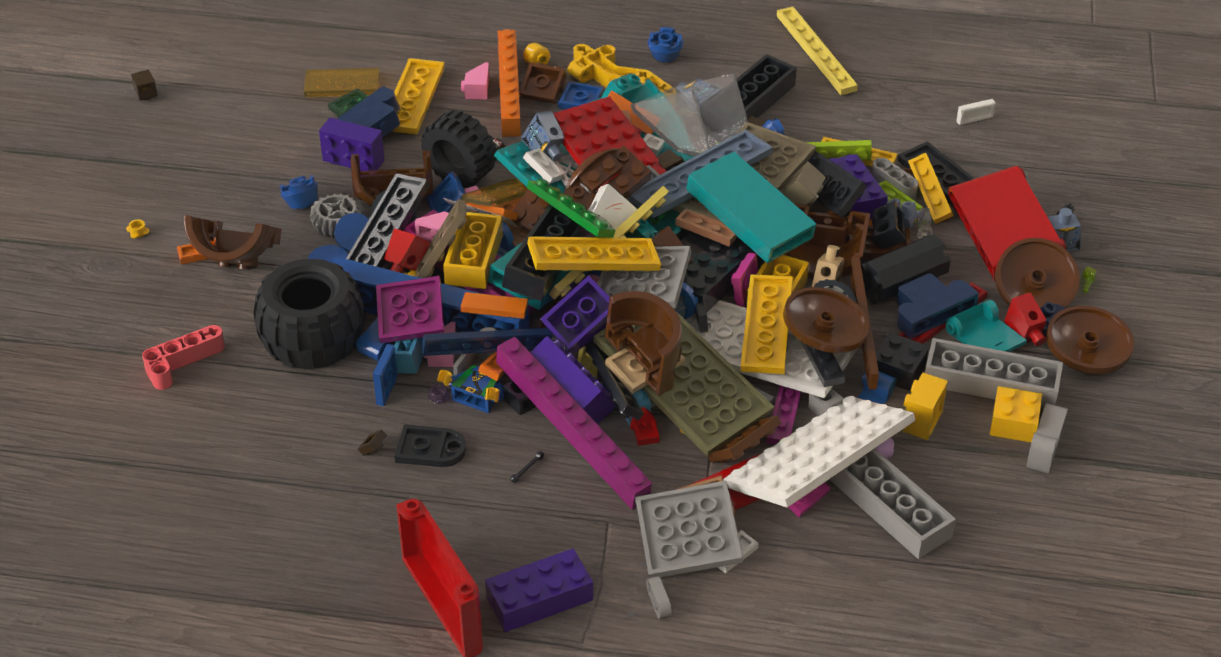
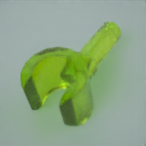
[1082,266,1097,293]

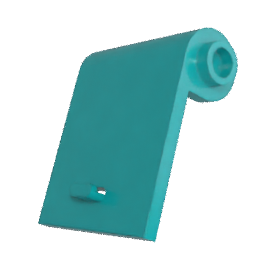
[945,300,1027,352]

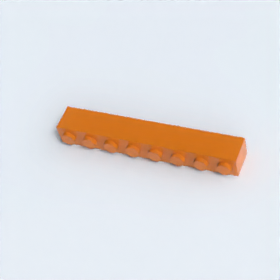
[498,29,521,137]

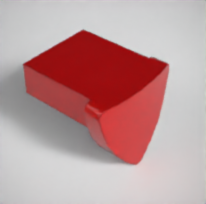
[630,407,660,446]

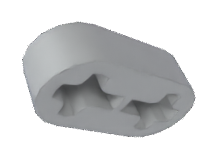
[646,576,672,618]

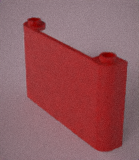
[948,165,1066,282]
[396,499,483,657]

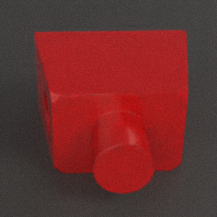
[384,228,431,273]
[1003,292,1046,346]

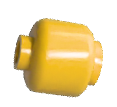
[523,43,550,65]

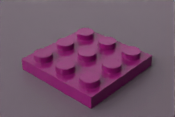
[376,276,445,343]

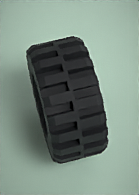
[421,111,496,188]

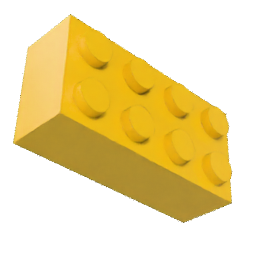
[443,212,503,289]

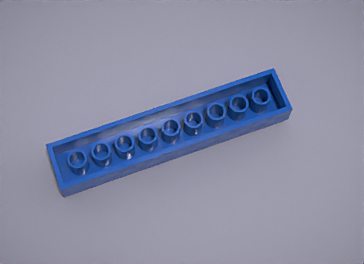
[331,256,529,333]

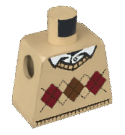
[812,245,844,287]

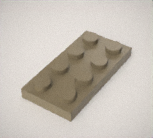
[415,198,467,278]

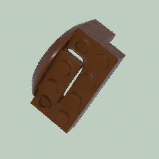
[564,145,652,211]
[350,150,433,207]

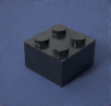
[876,332,930,392]

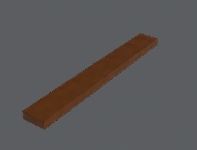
[849,256,879,390]

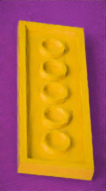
[391,58,445,134]
[527,237,661,271]
[740,274,793,374]

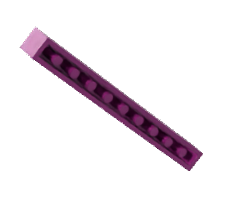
[496,337,652,510]

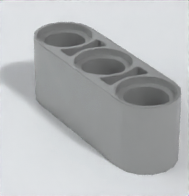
[872,158,918,201]

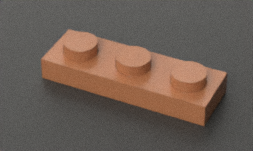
[675,208,738,246]

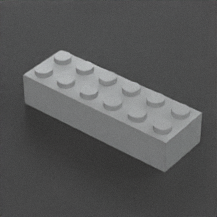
[925,338,1063,409]
[829,449,956,559]

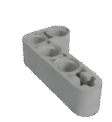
[1026,403,1068,474]

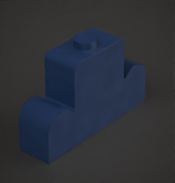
[337,86,400,138]
[897,273,979,339]

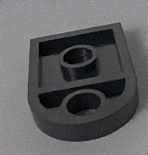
[394,424,466,467]

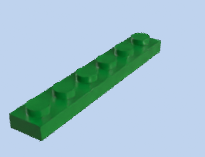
[527,179,616,238]

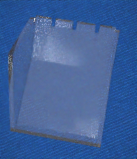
[631,73,748,156]

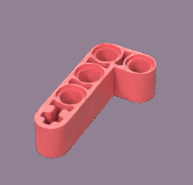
[142,325,225,390]

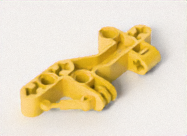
[567,44,676,109]

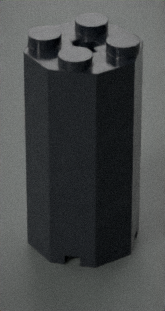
[861,235,951,304]

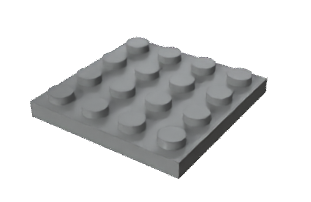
[598,246,692,308]
[635,481,743,578]

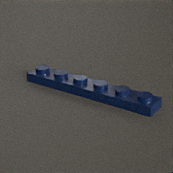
[422,328,553,356]

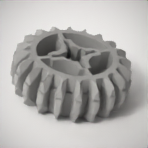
[310,193,364,238]

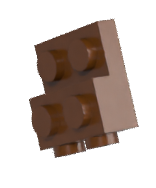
[519,62,567,104]
[512,189,549,233]

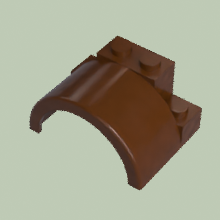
[783,203,870,278]
[184,215,282,270]
[605,291,682,396]

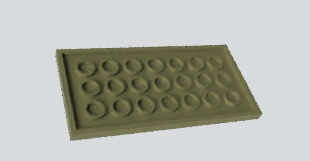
[593,313,774,456]

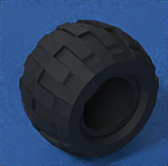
[253,259,365,369]

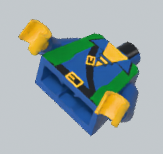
[437,365,504,413]

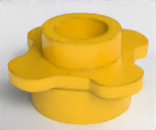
[126,219,150,239]

